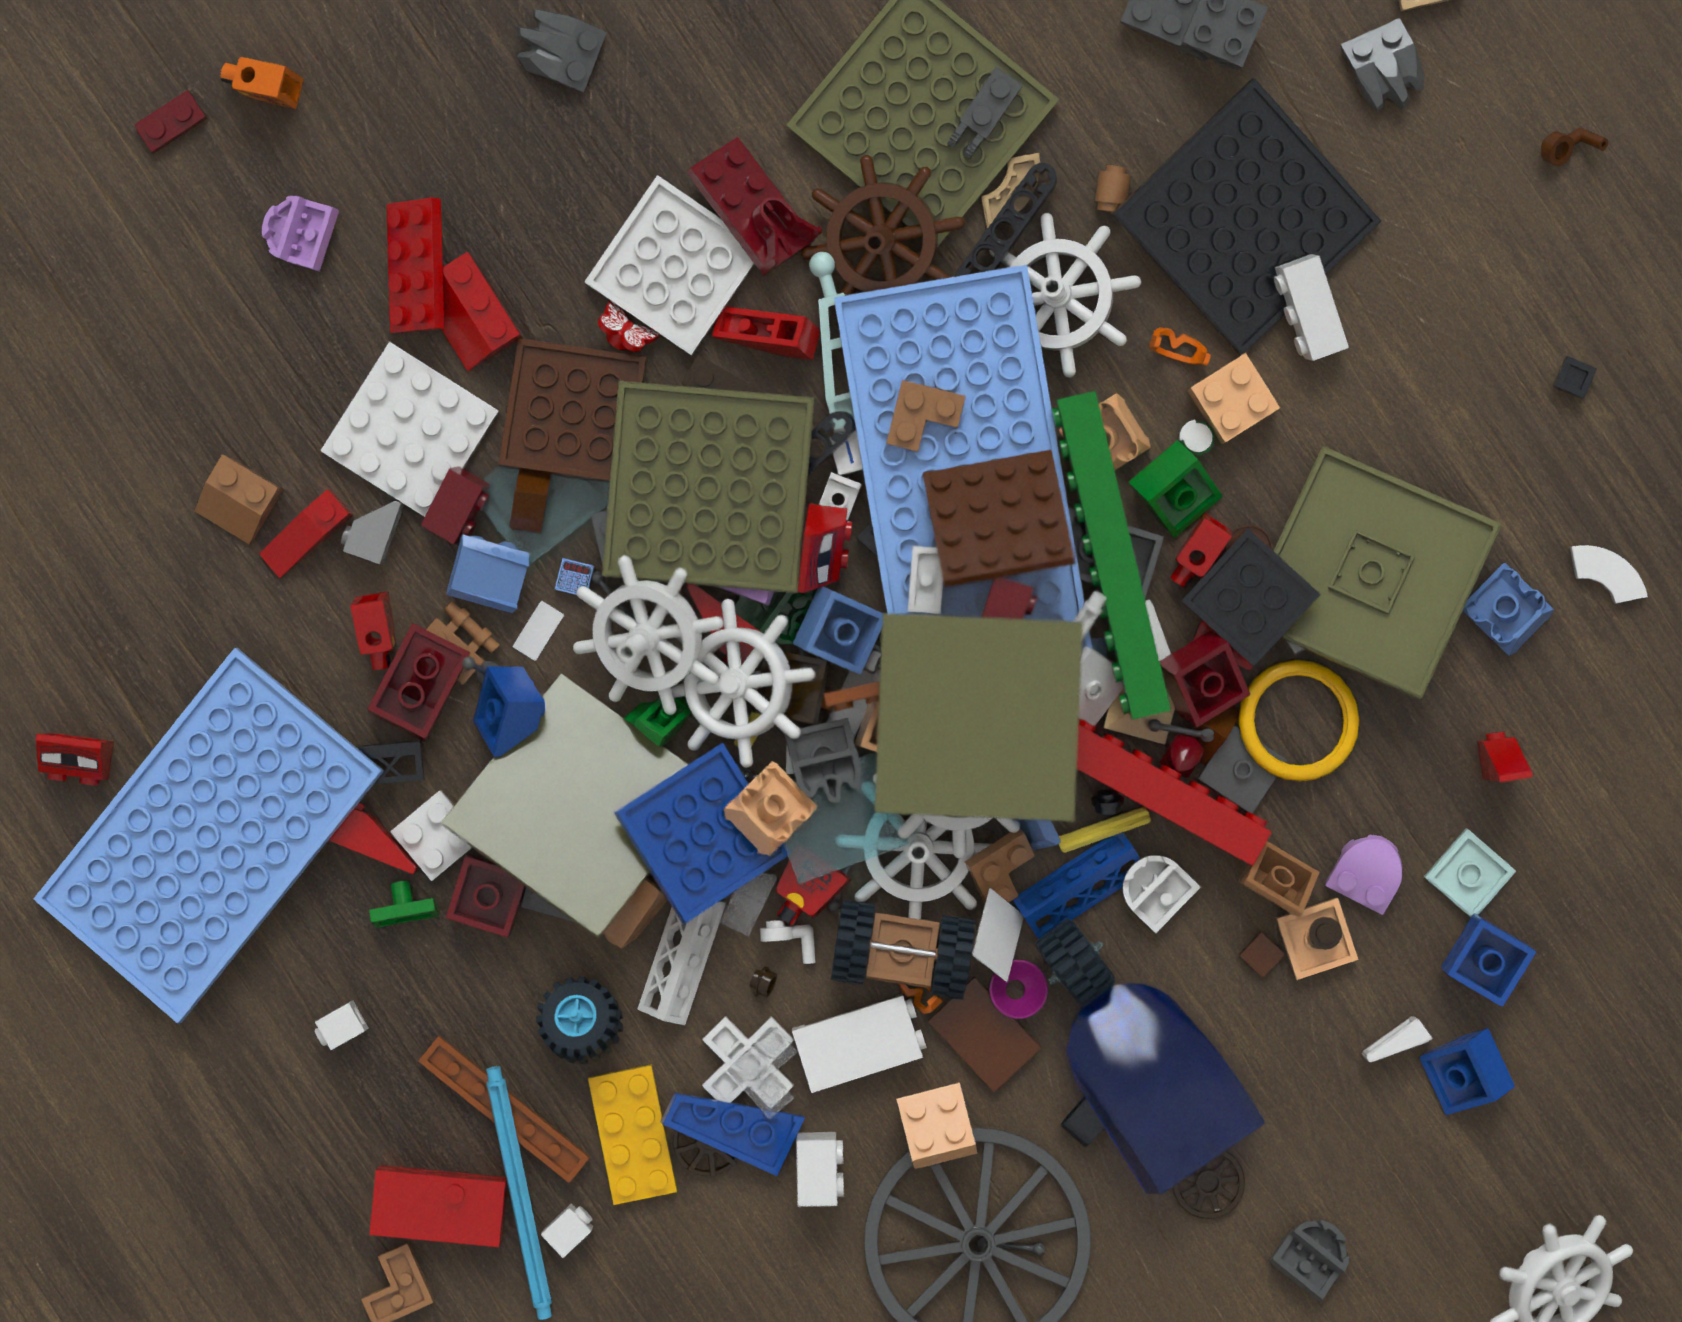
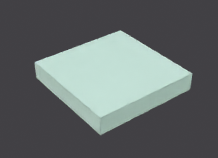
[1424,828,1516,918]

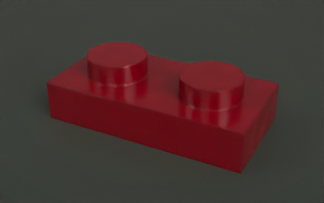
[134,90,207,154]

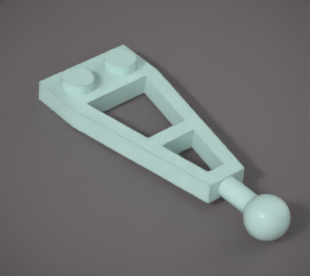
[809,252,855,430]

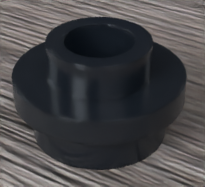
[1091,789,1124,815]

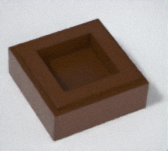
[1239,932,1285,977]

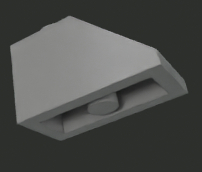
[341,501,405,565]

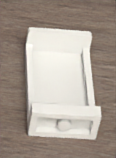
[792,993,927,1093]

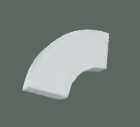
[1569,545,1648,604]

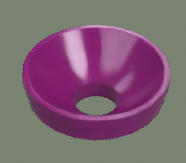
[989,960,1048,1019]

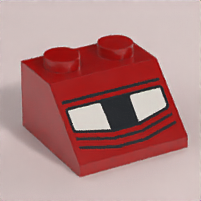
[798,504,852,593]
[36,733,114,786]

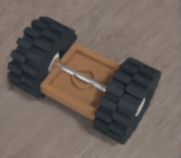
[831,900,975,1000]

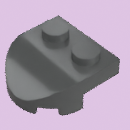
[1268,1220,1349,1301]

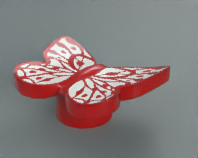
[598,300,660,352]

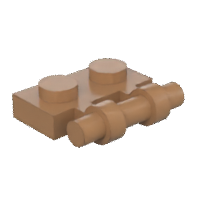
[426,601,500,685]

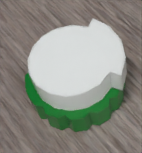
[1179,419,1215,457]

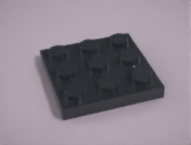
[1182,529,1321,667]

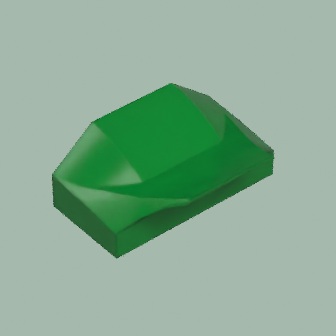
[623,697,692,747]

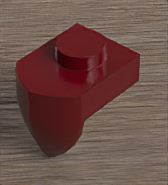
[1159,735,1204,778]

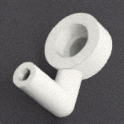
[760,920,816,964]

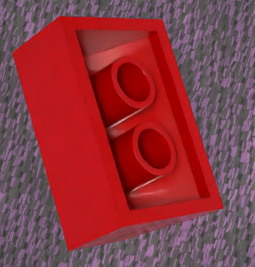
[441,252,523,372]

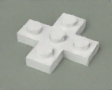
[702,1016,794,1109]

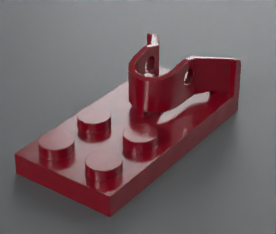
[686,137,822,276]

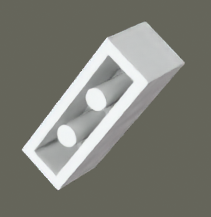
[1274,254,1349,361]

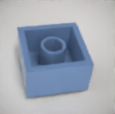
[793,586,883,675]

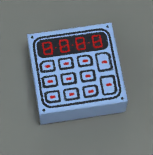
[555,558,595,595]

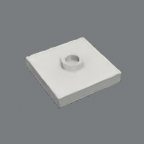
[1079,645,1123,726]

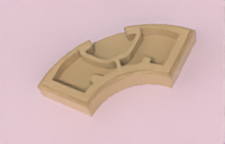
[981,153,1040,229]

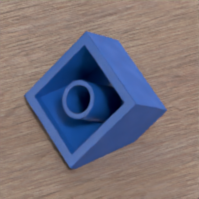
[473,666,546,757]
[1419,1028,1515,1115]

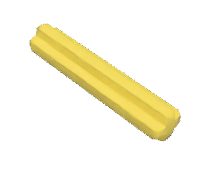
[1059,806,1151,853]

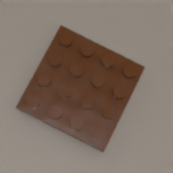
[498,338,647,483]
[923,450,1075,588]

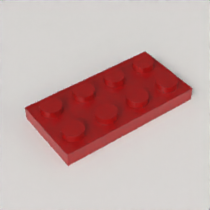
[387,197,444,334]

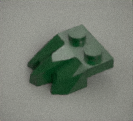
[734,581,816,645]

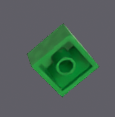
[1128,440,1223,538]

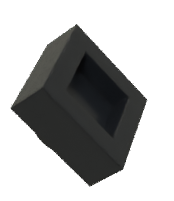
[1552,356,1597,399]

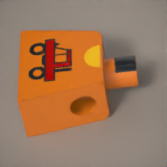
[220,57,304,109]

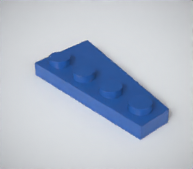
[660,1092,805,1176]

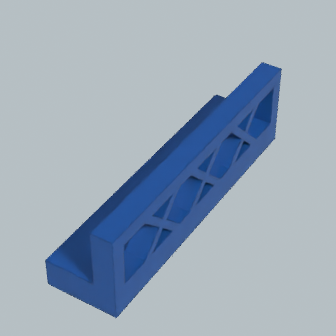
[1013,832,1140,940]

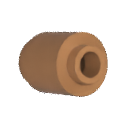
[1095,165,1131,213]

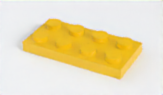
[588,1064,678,1205]

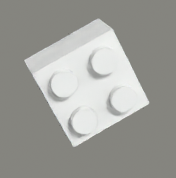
[797,1132,844,1206]

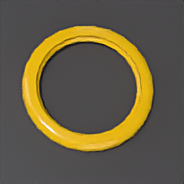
[1238,659,1360,782]

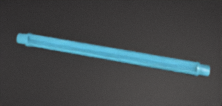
[486,1066,552,1320]

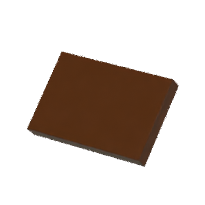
[928,977,1041,1092]

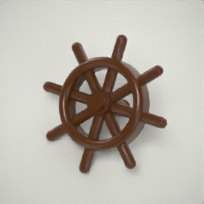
[801,155,965,296]

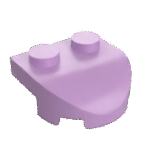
[262,196,339,272]
[1325,835,1403,915]

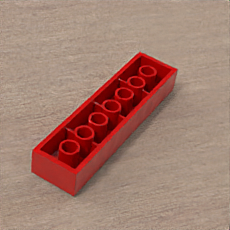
[1076,718,1272,866]

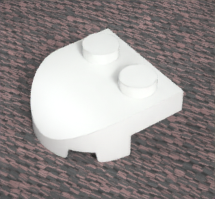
[1122,855,1200,933]

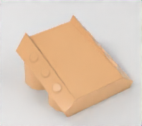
[1059,393,1151,471]
[724,762,817,856]

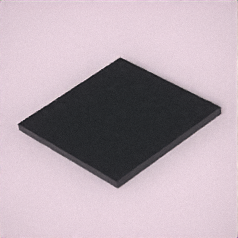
[1112,78,1381,355]

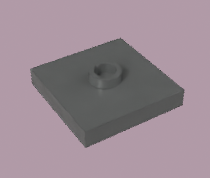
[1197,725,1287,814]

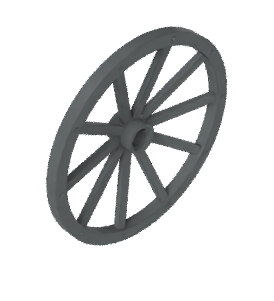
[864,1127,1091,1322]

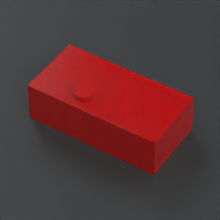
[369,1165,508,1247]

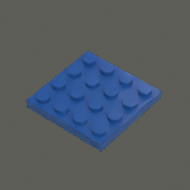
[613,743,792,924]

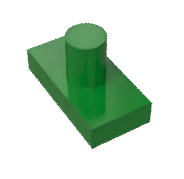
[369,881,440,928]

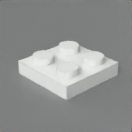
[390,790,472,881]

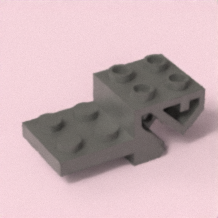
[1120,0,1268,70]

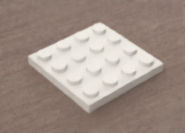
[585,175,754,356]
[320,342,500,517]

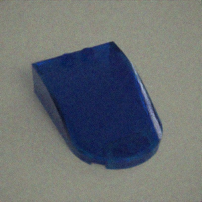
[1067,983,1266,1194]

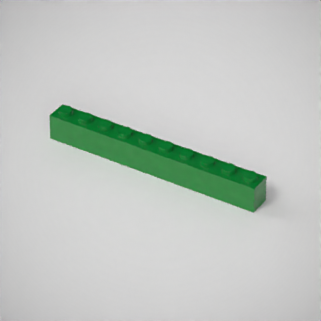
[1051,391,1171,720]

